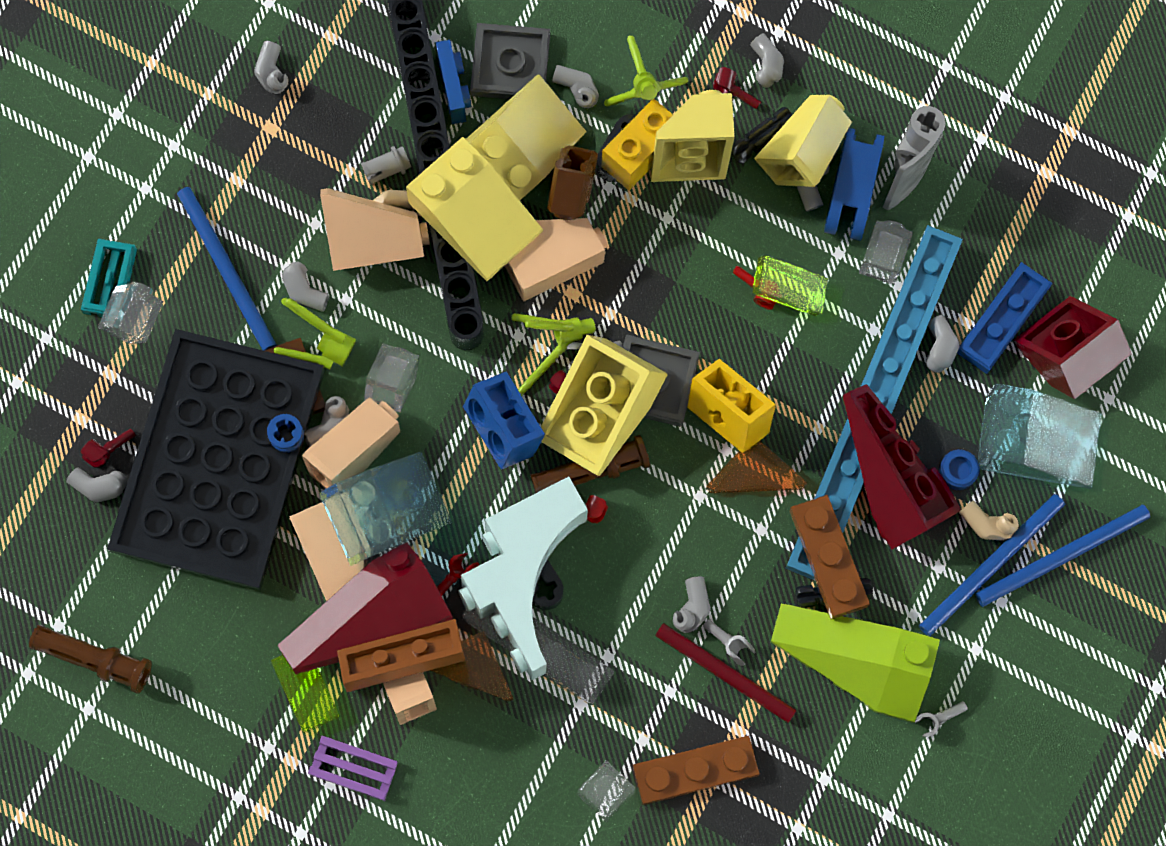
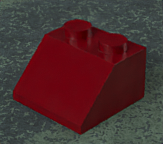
[1014,296,1132,399]

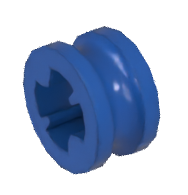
[267,414,304,452]

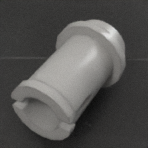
[361,146,411,186]

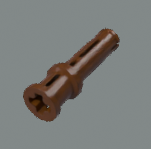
[530,435,650,493]
[29,625,152,694]

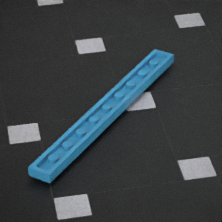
[786,225,963,581]

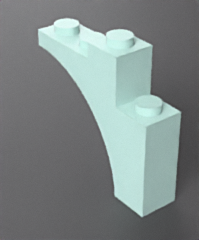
[458,477,588,680]

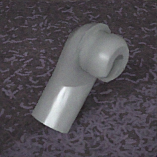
[750,33,784,88]
[254,41,289,94]
[282,262,329,312]
[926,315,959,373]
[305,396,349,448]

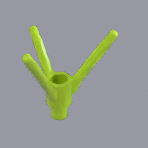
[604,36,688,107]
[511,313,596,396]

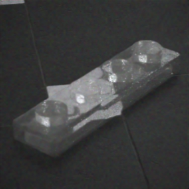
[461,609,615,706]

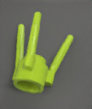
[274,298,356,370]

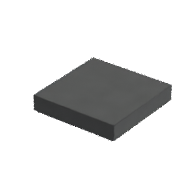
[470,23,551,99]
[623,335,700,427]

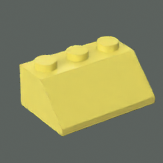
[651,90,735,182]

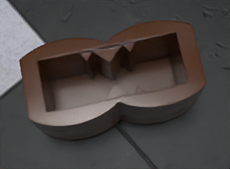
[548,146,598,220]

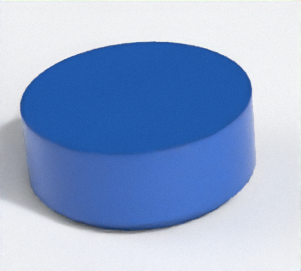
[939,449,979,490]

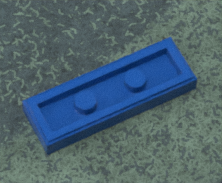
[957,262,1053,374]

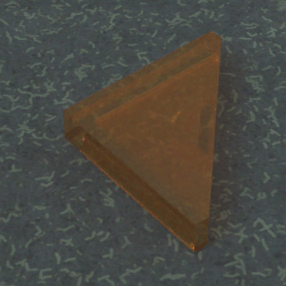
[705,441,807,493]
[429,631,513,702]

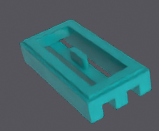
[81,239,137,320]

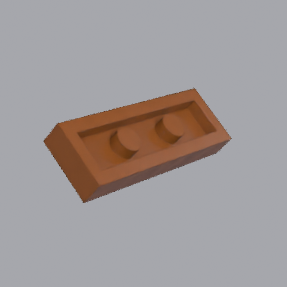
[790,495,870,620]
[337,619,466,692]
[632,735,759,805]

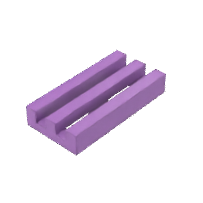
[308,736,398,801]

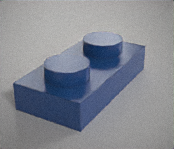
[436,40,472,125]

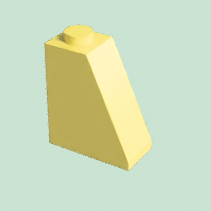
[754,95,852,187]

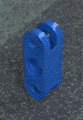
[824,128,884,241]

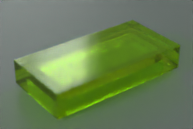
[752,255,828,316]
[271,655,340,734]

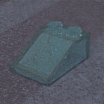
[977,383,1101,489]
[319,452,453,566]

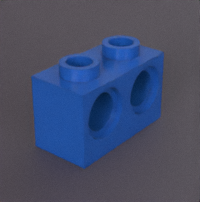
[463,371,545,470]

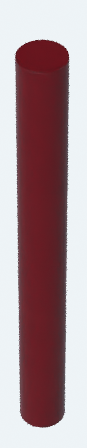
[655,623,797,723]

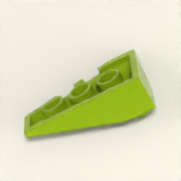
[771,603,940,723]

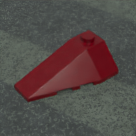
[843,384,962,549]
[277,542,453,675]

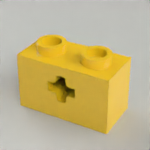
[601,99,673,191]
[687,359,776,453]

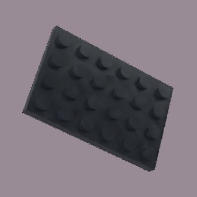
[107,329,325,591]

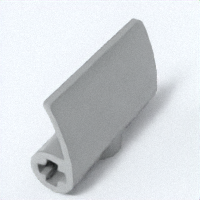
[883,106,946,210]

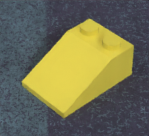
[466,74,586,200]
[406,137,543,281]
[541,335,668,476]

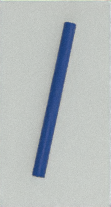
[177,187,277,351]
[919,494,1065,637]
[975,505,1151,607]

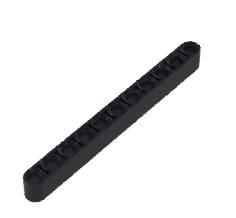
[387,0,484,351]

